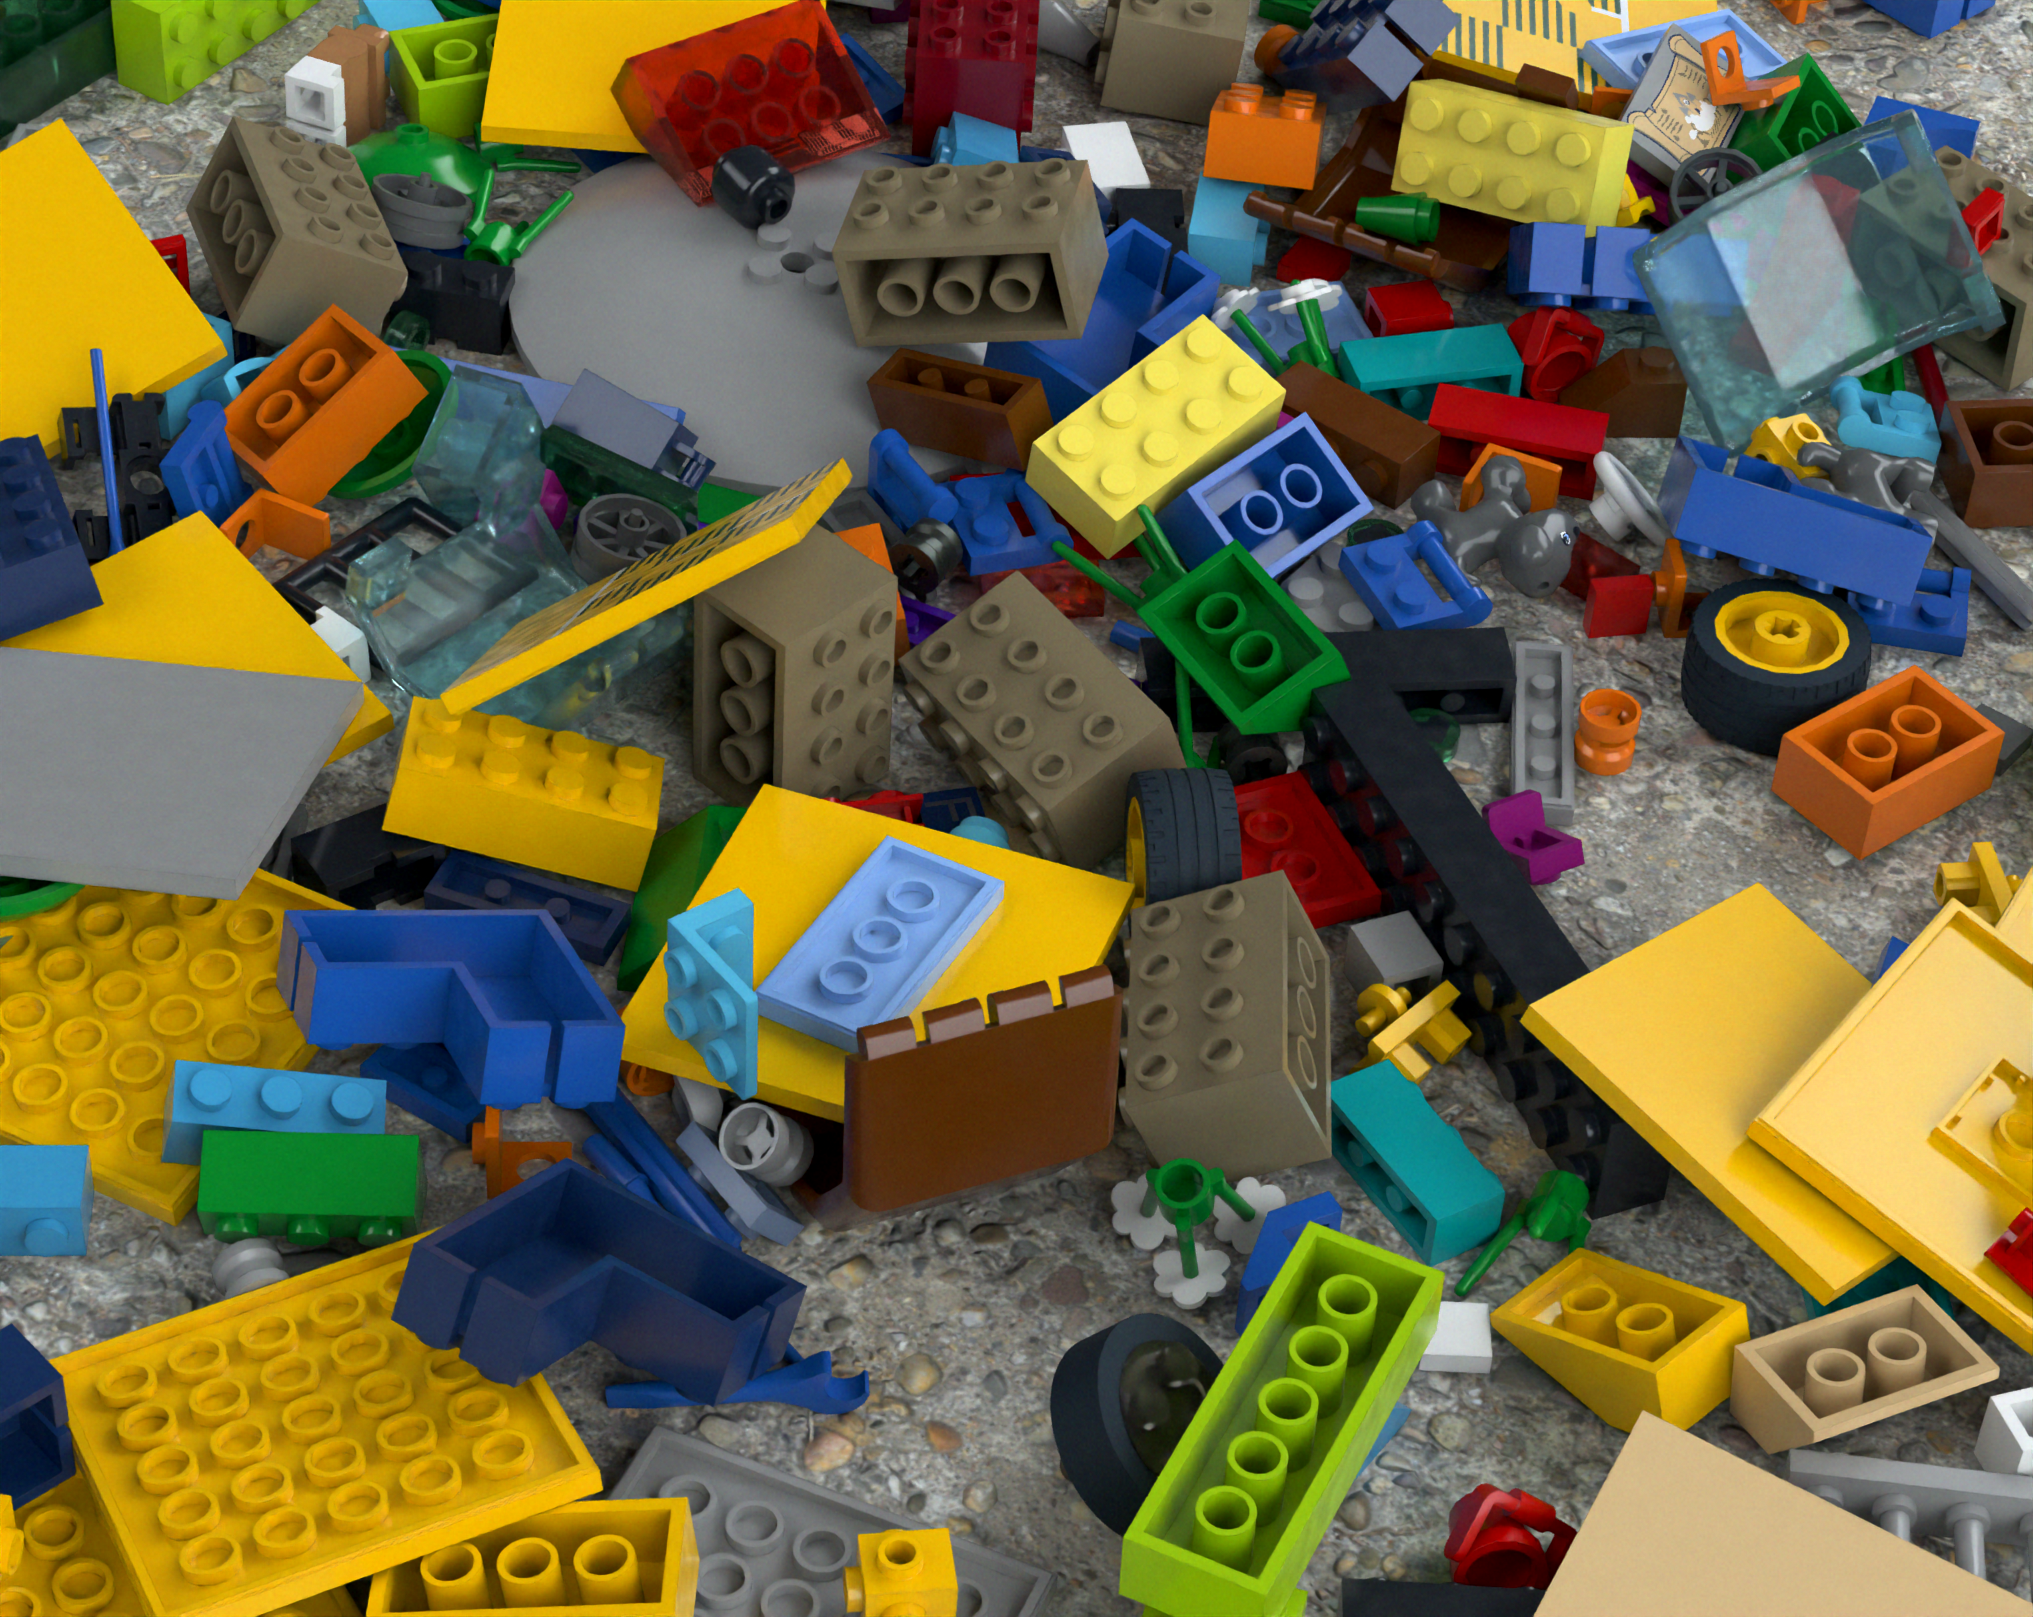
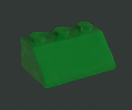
[1725,52,1863,202]
[1136,539,1352,735]
[617,805,749,992]
[197,1130,428,1247]

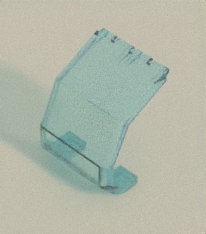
[1632,108,2006,459]
[345,452,694,732]

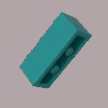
[1337,323,1524,421]
[1331,1059,1506,1267]

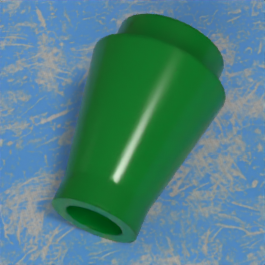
[1356,192,1440,247]

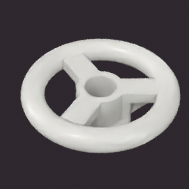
[1589,451,1674,548]

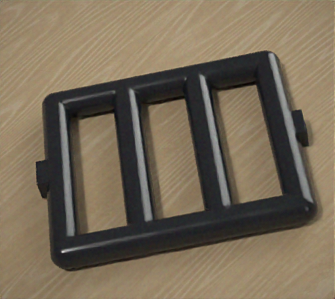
[272,497,536,676]

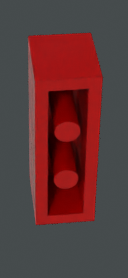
[1427,382,1610,501]

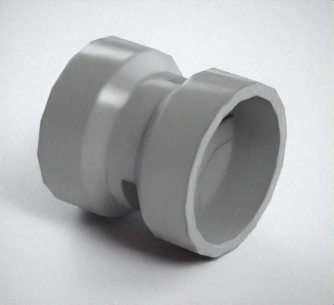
[719,1102,814,1187]

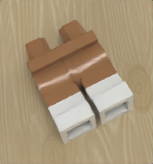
[284,23,391,148]

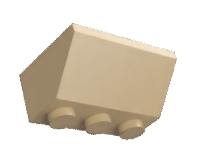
[1729,1284,2000,1455]

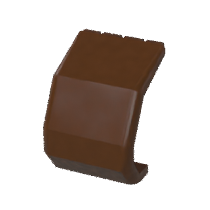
[1243,21,1579,294]
[755,964,1123,1232]

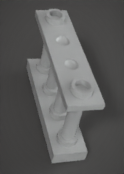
[1782,1448,2033,1603]

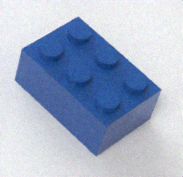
[1154,411,1375,580]

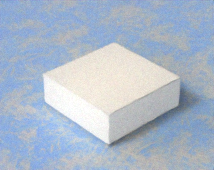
[1418,1301,1493,1374]

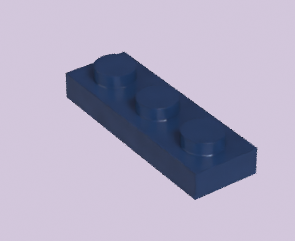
[424,848,632,967]

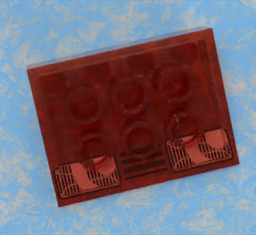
[610,0,891,208]

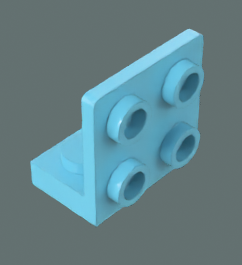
[663,888,758,1100]

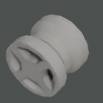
[211,1238,290,1300]

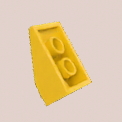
[1489,1247,1751,1433]

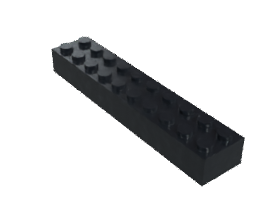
[1297,673,1672,1220]

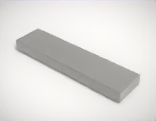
[1509,641,1575,826]

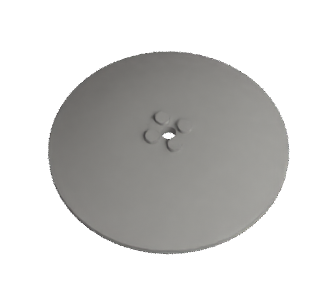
[508,148,988,498]

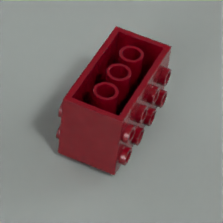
[903,0,1040,157]

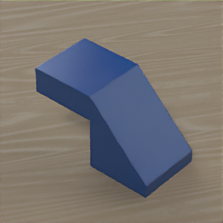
[1235,1191,1343,1337]

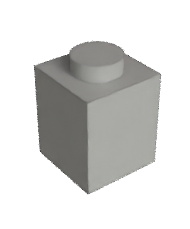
[1343,910,1444,1010]

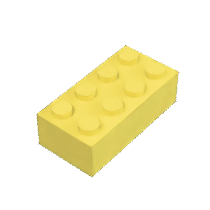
[1391,79,1635,238]
[1025,314,1286,560]

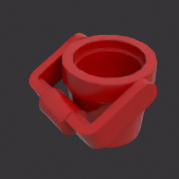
[1506,305,1604,403]
[1444,1483,1577,1590]

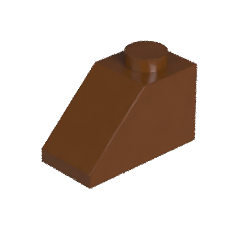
[1557,346,1689,438]

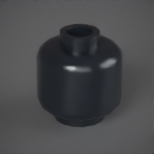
[711,144,796,230]

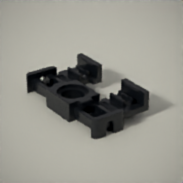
[57,393,177,564]

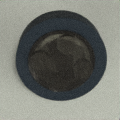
[1050,1313,1224,1537]

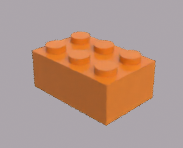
[1203,83,1328,190]
[224,303,429,507]
[1771,665,2005,861]

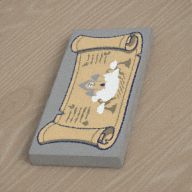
[1618,22,1752,197]

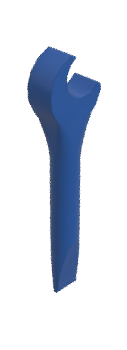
[605,1351,870,1415]

